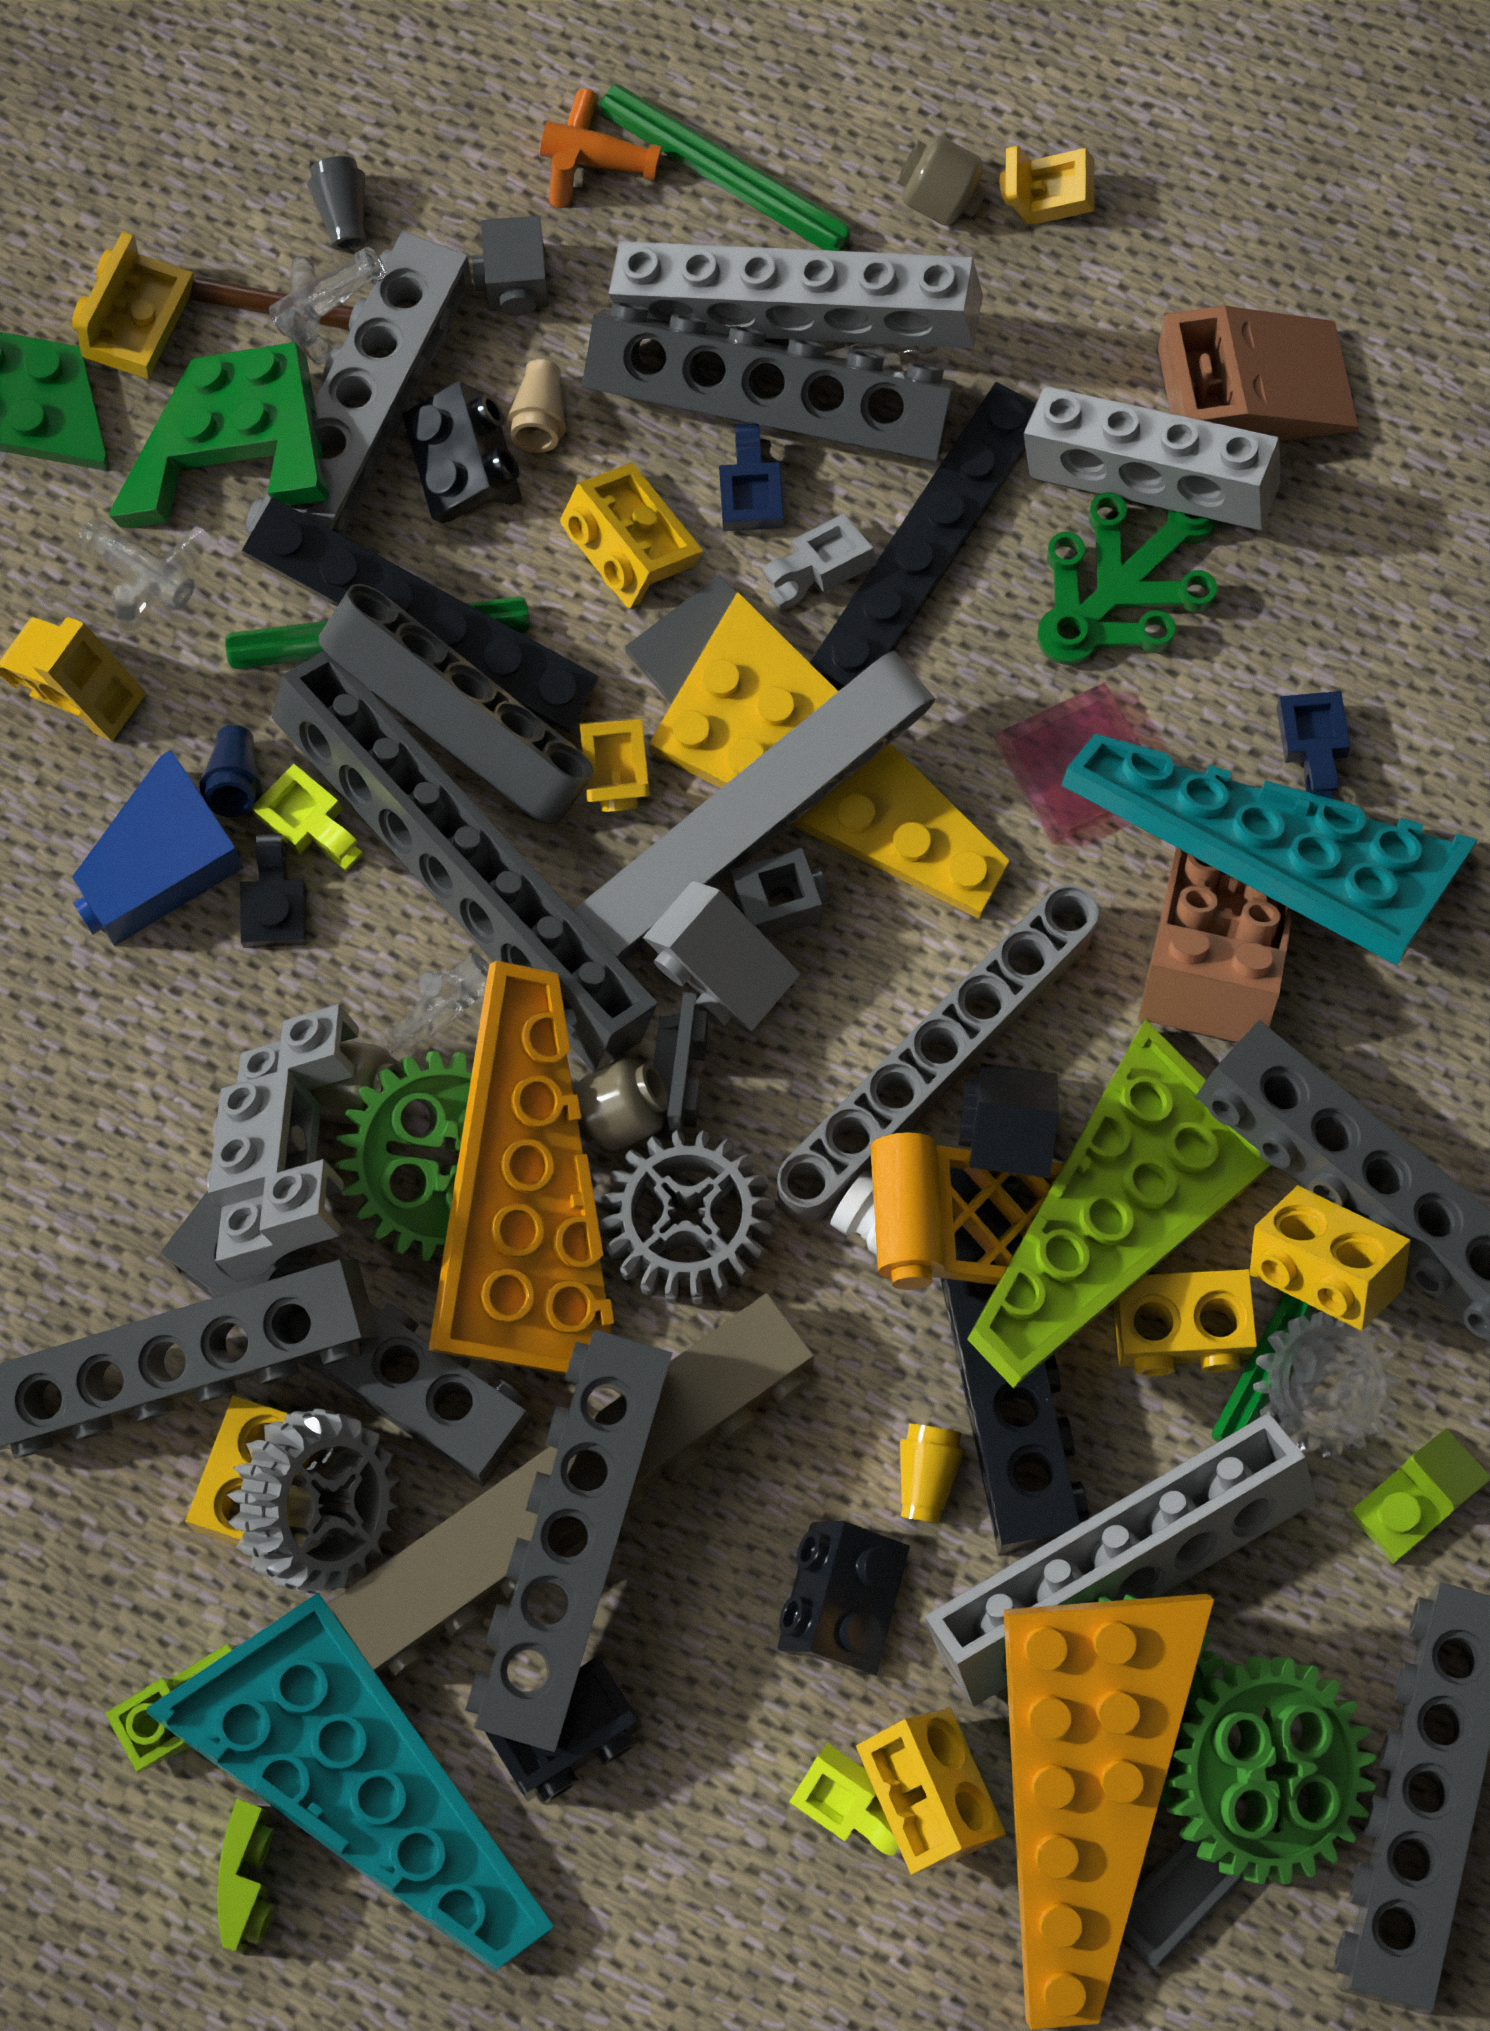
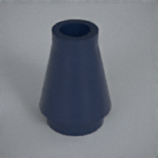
[199,725,262,817]

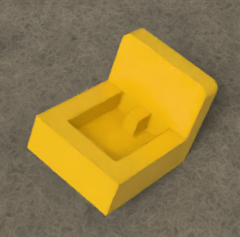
[999,145,1094,224]
[580,718,650,812]

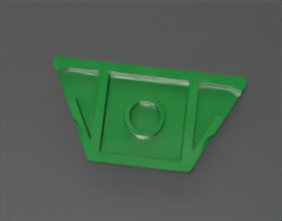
[0,332,109,471]

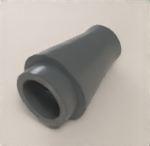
[307,156,367,250]

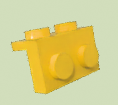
[72,231,194,379]

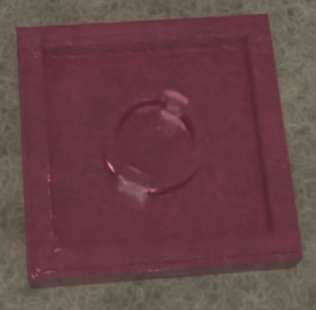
[994,682,1141,845]

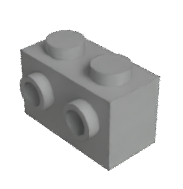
[643,880,801,1031]

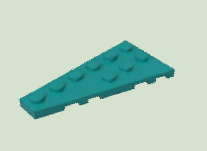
[1061,733,1478,965]
[147,1593,554,1972]

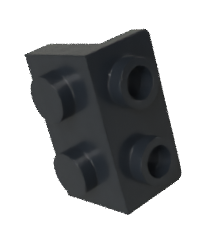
[402,381,522,523]
[777,1521,910,1676]
[485,1655,643,1803]

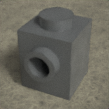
[472,216,549,316]

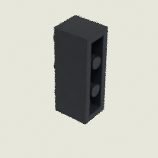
[958,1063,1059,1178]

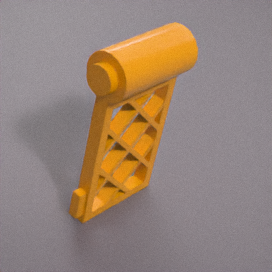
[870,1133,1064,1290]

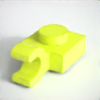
[252,764,364,872]
[789,1743,899,1857]

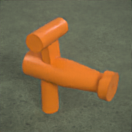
[540,88,662,208]

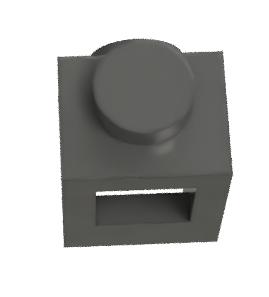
[730,848,830,938]

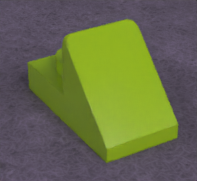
[1348,1428,1490,1564]

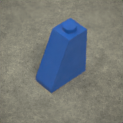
[72,750,243,946]

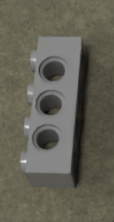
[1024,386,1281,530]

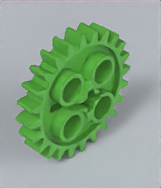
[335,1051,472,1261]
[1164,1656,1376,1885]

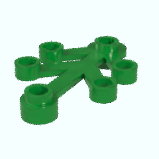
[1037,492,1217,665]

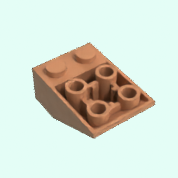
[1158,306,1359,442]
[1138,847,1293,1042]

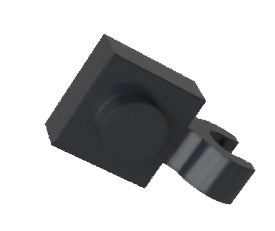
[240,834,306,948]

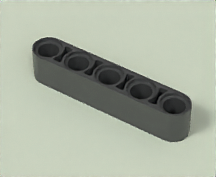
[318,584,594,824]

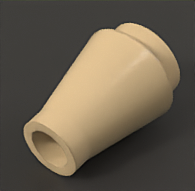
[506,359,566,453]

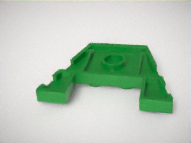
[109,342,329,528]

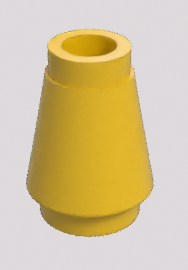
[900,1423,965,1524]

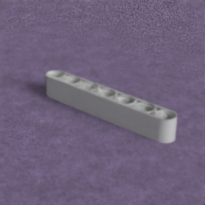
[573,651,936,960]
[777,884,1099,1223]

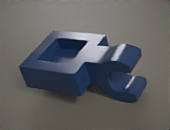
[719,423,784,531]
[1277,691,1350,799]

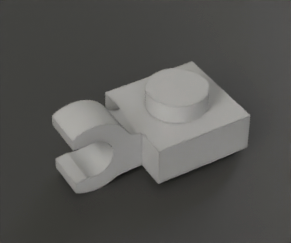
[762,514,877,610]

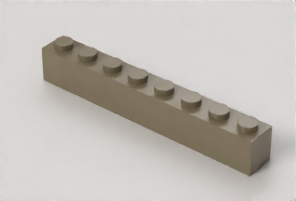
[328,1293,814,1678]

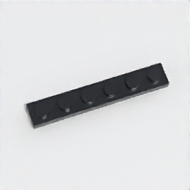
[809,382,1037,690]
[242,497,599,733]

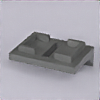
[649,992,708,1140]

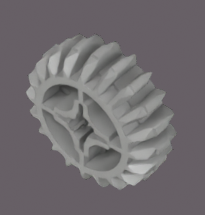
[600,1129,775,1304]
[227,1409,401,1594]

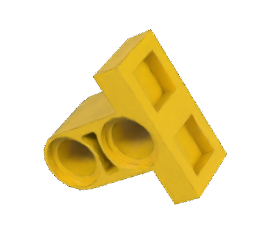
[0,616,147,742]

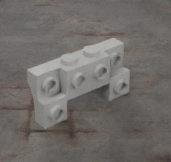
[207,1004,359,1282]

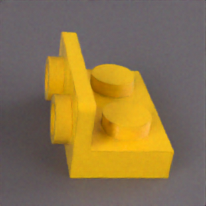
[560,462,703,608]

